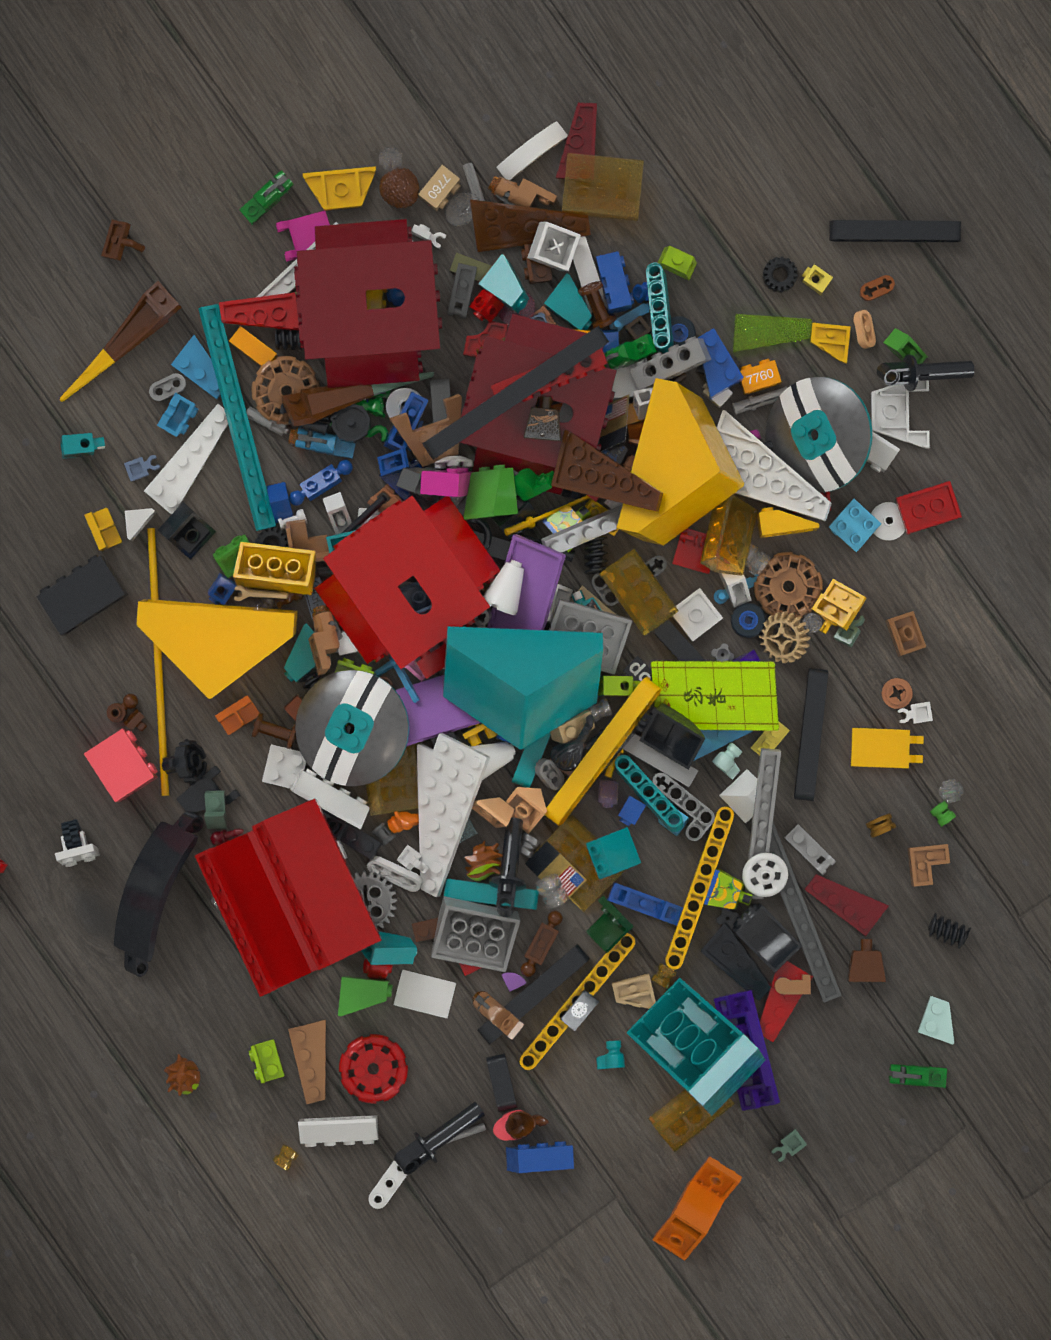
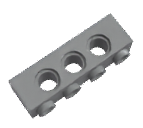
[630,336,712,390]

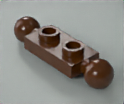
[520,911,563,977]

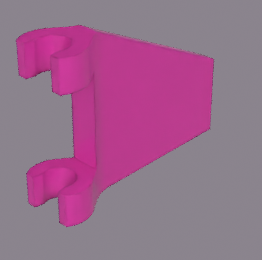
[276,211,330,262]

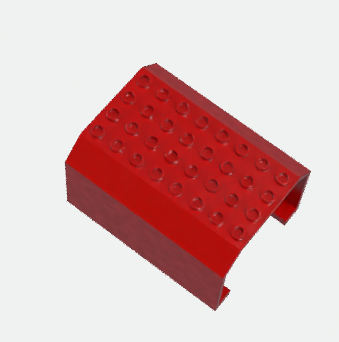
[195,798,382,997]

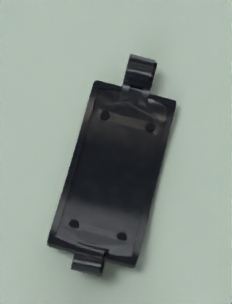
[114,812,204,977]

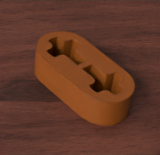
[860,275,895,301]

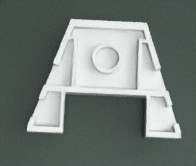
[871,380,930,449]

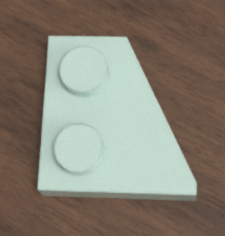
[918,996,954,1044]

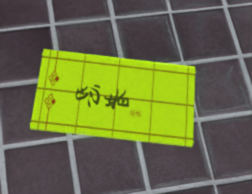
[651,661,779,731]

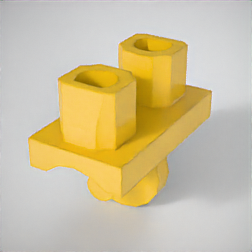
[463,724,498,746]

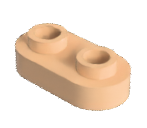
[853,310,876,349]

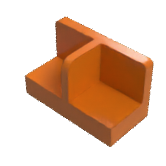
[215,695,259,735]

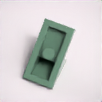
[204,790,227,829]

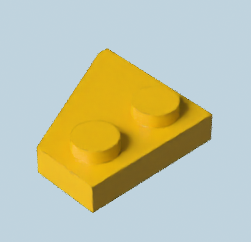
[810,323,851,364]

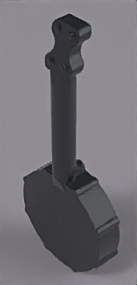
[280,403,371,443]

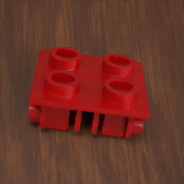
[672,528,719,574]

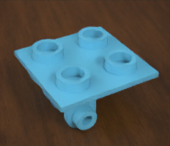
[829,498,881,552]

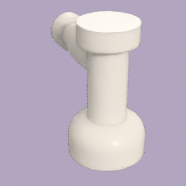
[278,509,307,533]

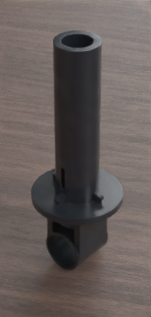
[877,354,975,391]
[489,818,526,917]
[394,1102,485,1175]

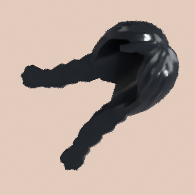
[550,714,604,771]

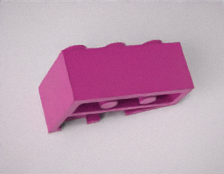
[420,467,473,497]

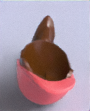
[493,1110,549,1141]

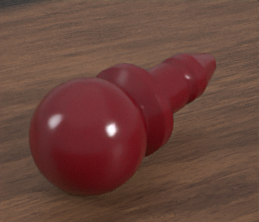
[210,829,244,846]

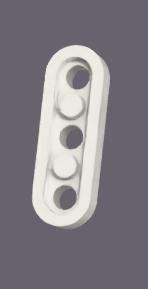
[367,856,423,892]
[369,1161,407,1209]

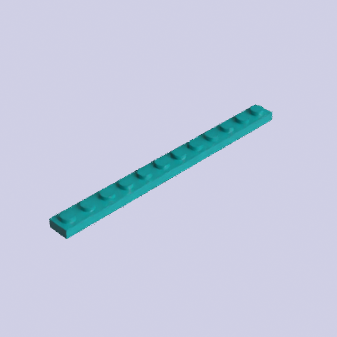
[198,304,276,531]

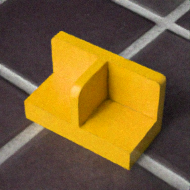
[85,508,122,551]

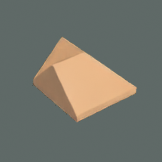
[506,787,547,834]
[472,797,514,828]

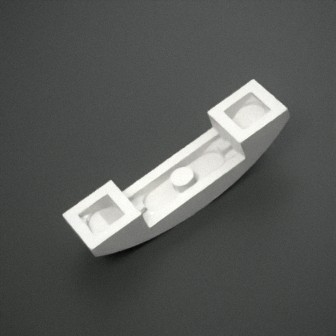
[496,121,568,181]
[573,236,607,313]

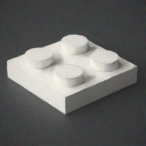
[669,588,723,642]
[262,744,307,789]

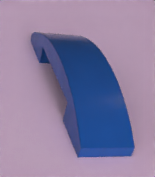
[607,882,683,926]

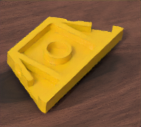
[303,166,376,211]

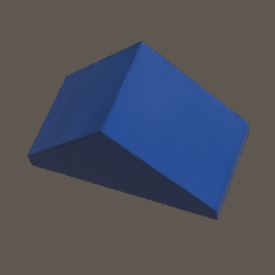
[377,448,410,476]
[267,482,294,523]

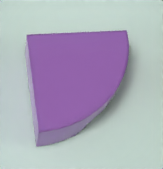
[501,972,527,991]

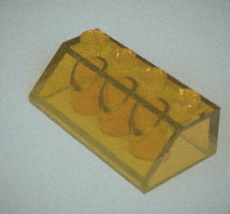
[700,494,758,576]
[599,549,679,636]
[648,1090,735,1152]

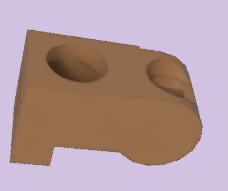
[774,974,811,994]

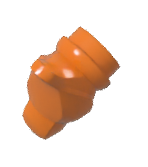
[387,811,419,834]

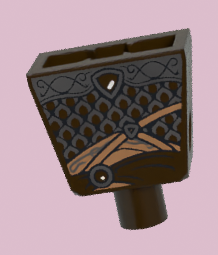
[524,396,561,441]

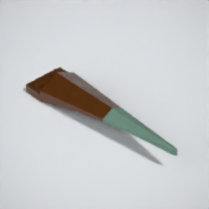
[282,372,434,427]

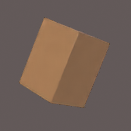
[885,611,926,657]

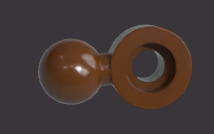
[107,694,138,722]

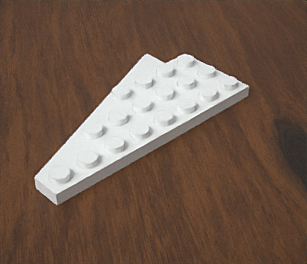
[717,410,832,521]
[417,733,490,897]

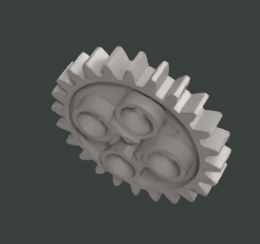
[354,870,397,928]

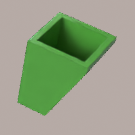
[464,465,518,520]
[338,976,393,1016]

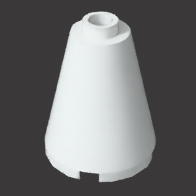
[483,560,524,615]
[470,742,516,780]

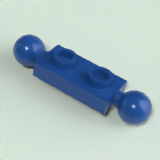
[289,460,353,506]

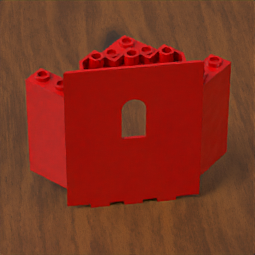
[314,495,500,669]

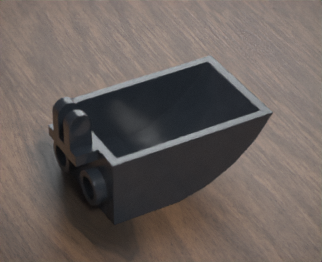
[636,703,705,770]
[732,902,802,973]

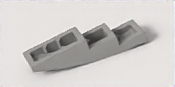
[623,734,698,787]

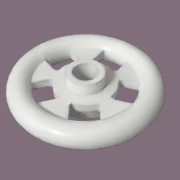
[742,853,788,897]

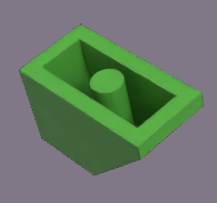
[883,328,928,364]

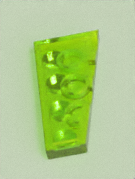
[733,314,812,353]

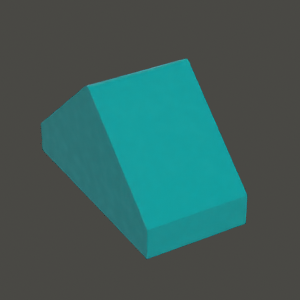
[443,626,603,749]
[627,978,765,1116]

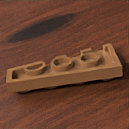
[288,1020,326,1104]

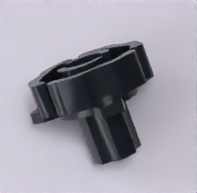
[162,739,207,786]

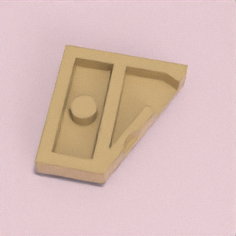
[612,973,656,1009]

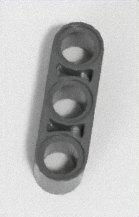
[430,378,451,423]

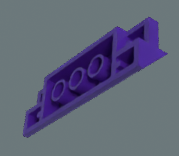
[714,990,780,1111]

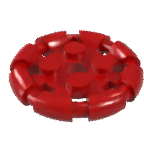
[339,1034,408,1104]

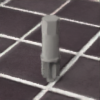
[246,407,289,436]

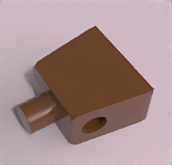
[847,939,886,982]

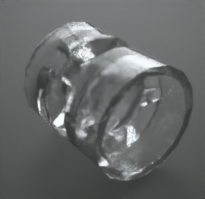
[736,542,772,577]
[535,874,569,909]

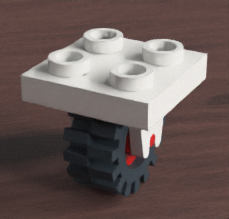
[55,819,100,867]

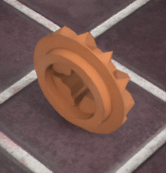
[881,678,912,709]

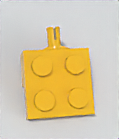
[812,579,867,634]

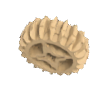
[759,611,811,663]

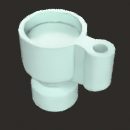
[712,742,742,780]

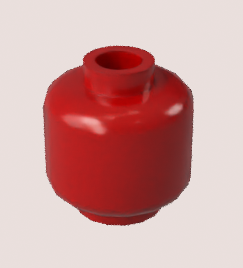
[363,958,393,980]

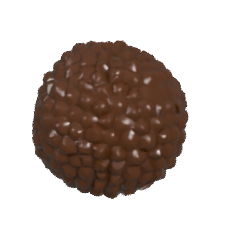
[379,168,419,208]

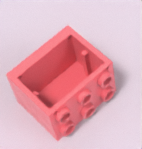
[84,728,158,803]

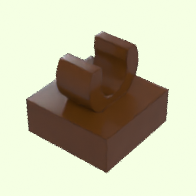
[123,708,147,732]

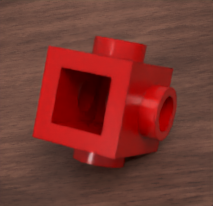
[469,289,504,323]

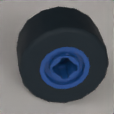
[663,316,696,346]
[731,603,766,638]

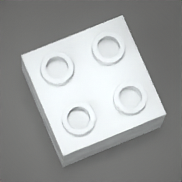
[527,222,581,271]

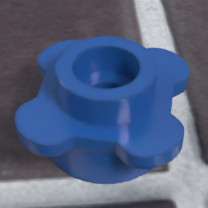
[632,282,649,303]

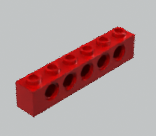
[491,348,608,402]

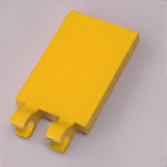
[851,728,924,768]

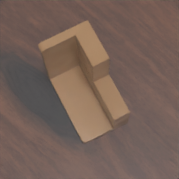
[286,519,329,562]
[907,844,950,887]

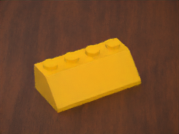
[233,542,316,595]

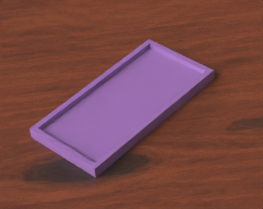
[487,534,566,630]
[396,675,481,746]

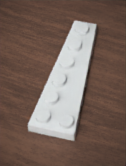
[144,404,228,514]

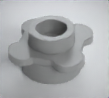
[711,643,734,661]

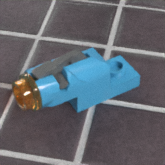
[288,428,356,459]

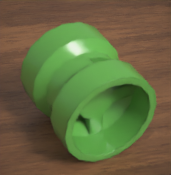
[929,800,956,827]

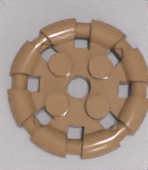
[251,356,320,425]
[754,552,823,618]

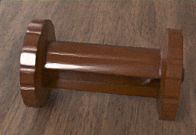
[578,281,617,328]
[252,713,296,750]

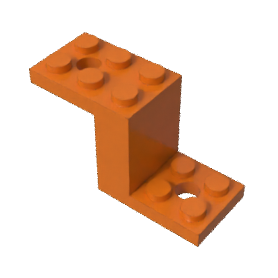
[652,1156,742,1261]

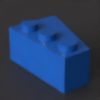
[596,251,634,314]
[698,328,744,399]
[506,1141,574,1173]

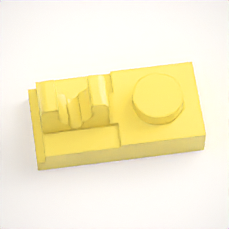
[751,721,790,756]

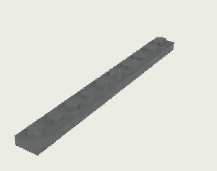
[768,822,842,1003]

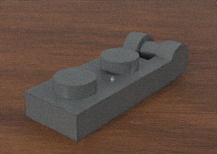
[447,263,477,319]

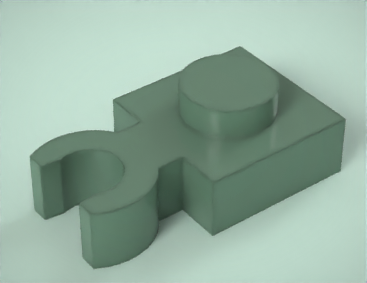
[834,615,865,647]
[771,1129,807,1162]

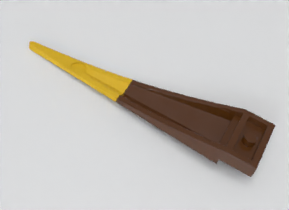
[60,281,182,402]

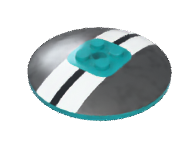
[766,377,872,493]
[295,670,409,786]

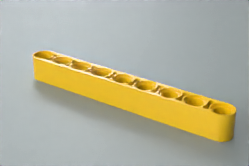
[545,677,662,826]
[665,807,734,970]
[520,933,635,1070]

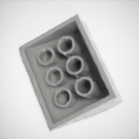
[431,896,520,972]

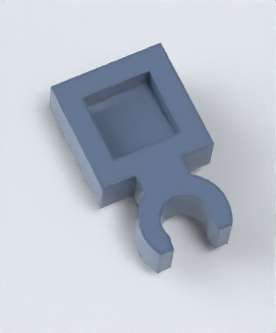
[124,455,161,482]

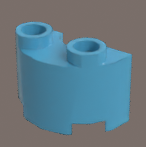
[157,392,198,437]

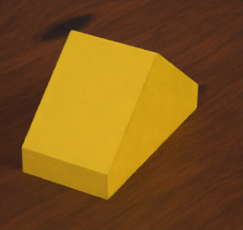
[617,378,744,546]
[137,599,298,699]

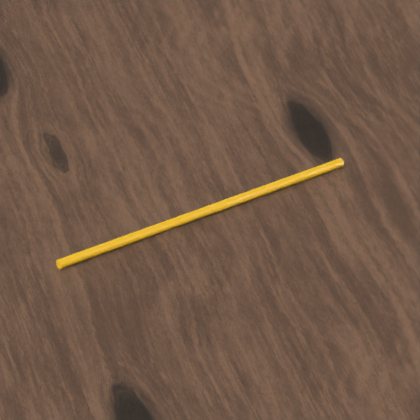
[147,528,169,796]

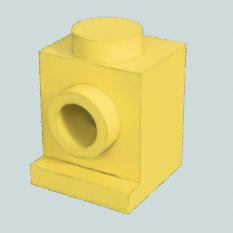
[802,264,833,296]

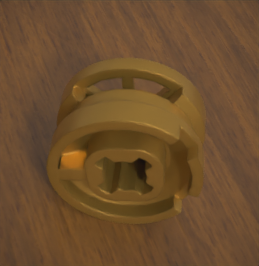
[866,813,896,838]

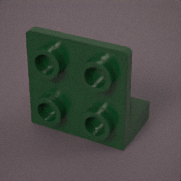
[586,896,634,953]

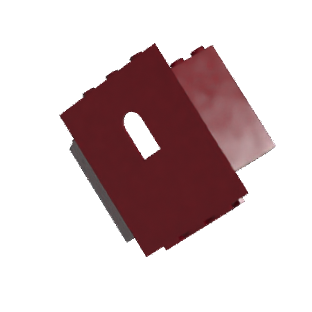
[294,219,442,388]
[460,314,617,495]

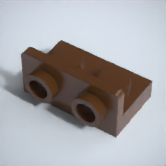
[521,244,552,284]

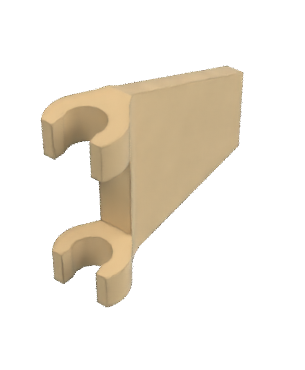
[234,586,289,601]

